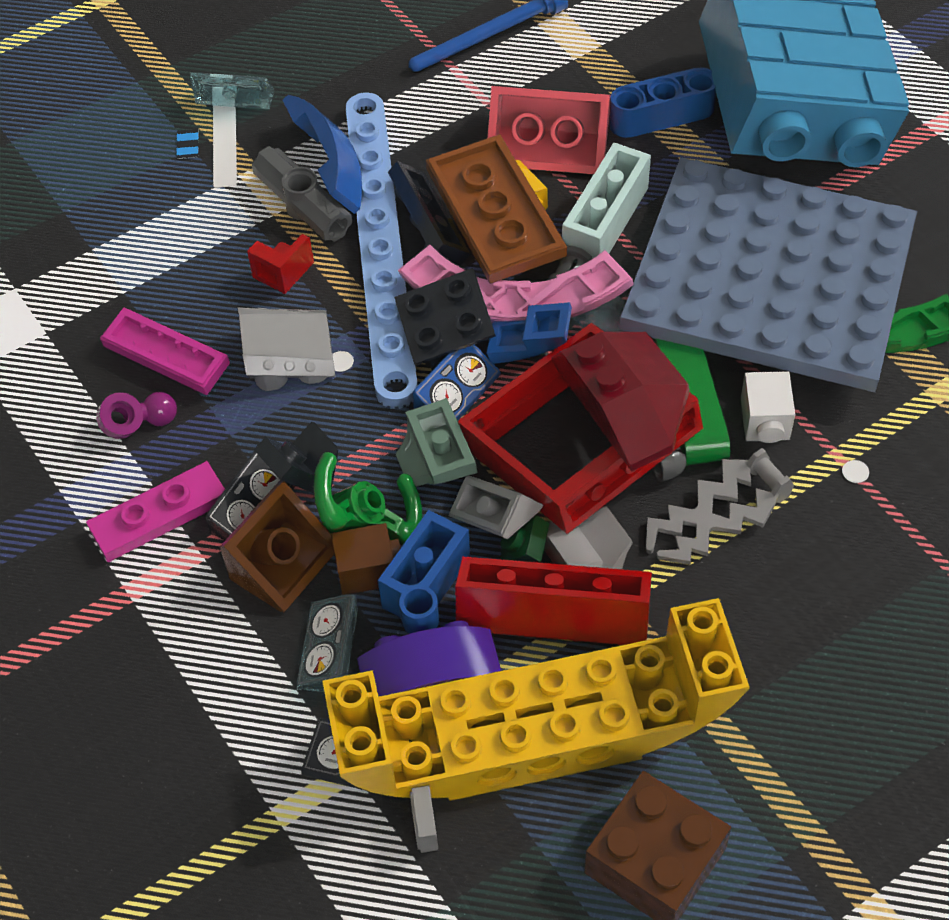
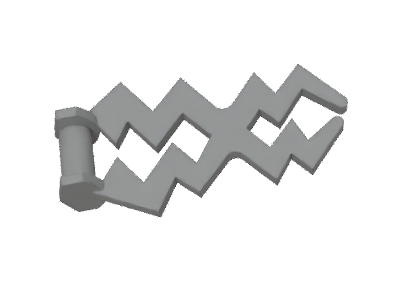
[646,448,794,565]

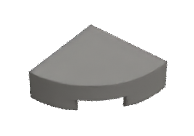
[410,785,438,853]

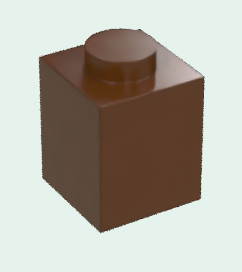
[331,523,400,595]

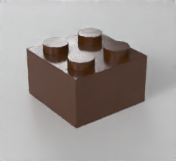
[584,770,732,920]

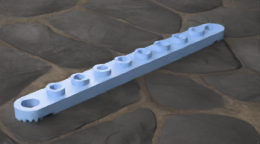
[346,93,418,409]

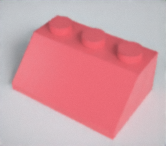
[488,86,611,174]

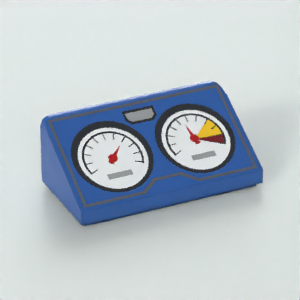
[413,344,501,421]

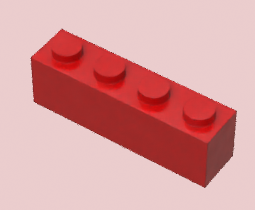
[455,556,652,645]

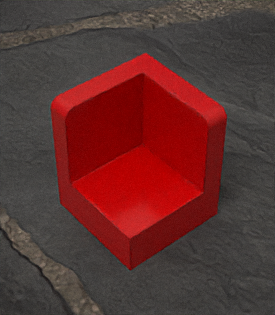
[247,234,314,294]

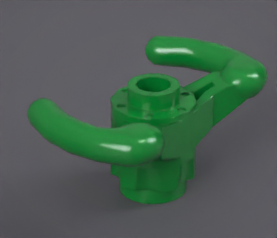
[313,452,422,546]

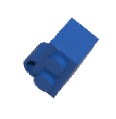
[378,510,470,634]

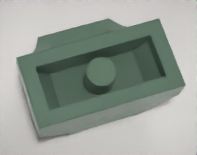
[396,398,477,487]

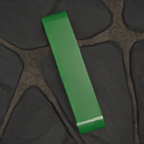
[651,337,730,466]

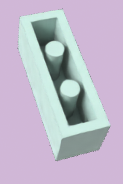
[562,143,651,263]

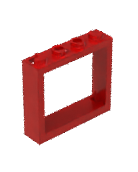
[457,322,703,534]

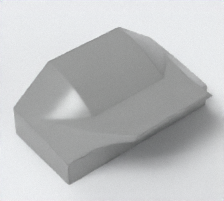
[544,506,633,569]

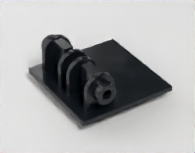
[394,268,496,371]

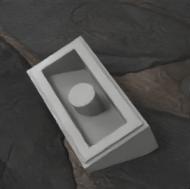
[449,476,543,539]

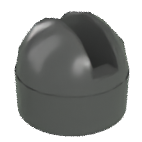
[652,447,687,482]

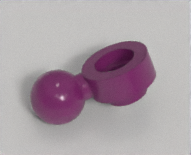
[96,392,177,439]

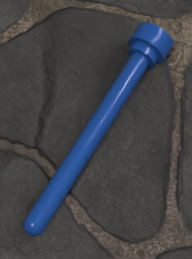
[408,0,568,72]

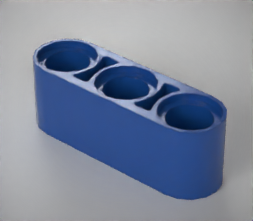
[609,67,717,138]

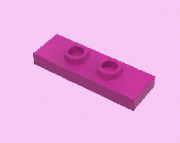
[100,307,230,395]
[86,461,225,562]

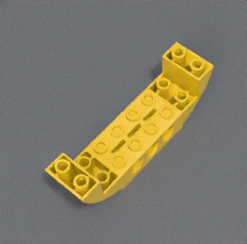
[322,598,749,801]

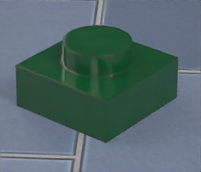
[500,515,549,563]

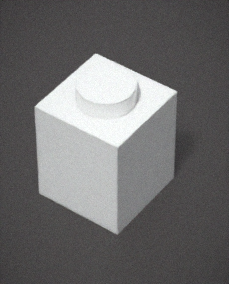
[741,372,795,443]

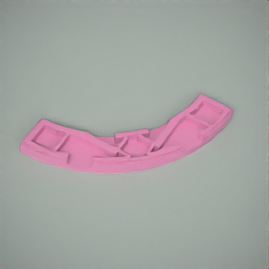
[398,245,634,323]

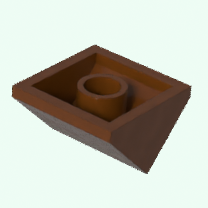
[220,481,335,612]

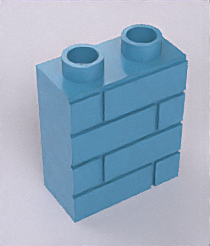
[699,0,909,167]

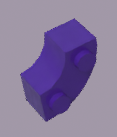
[357,621,501,697]

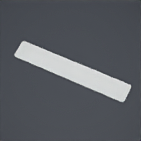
[213,81,237,188]

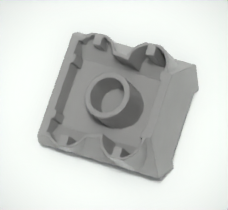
[237,307,336,391]

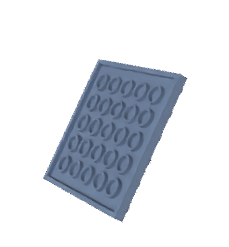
[619,157,917,392]

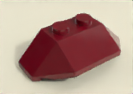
[551,332,690,472]

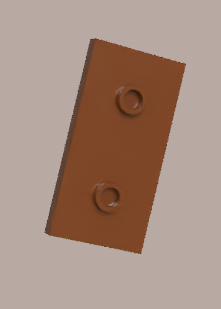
[426,134,567,284]

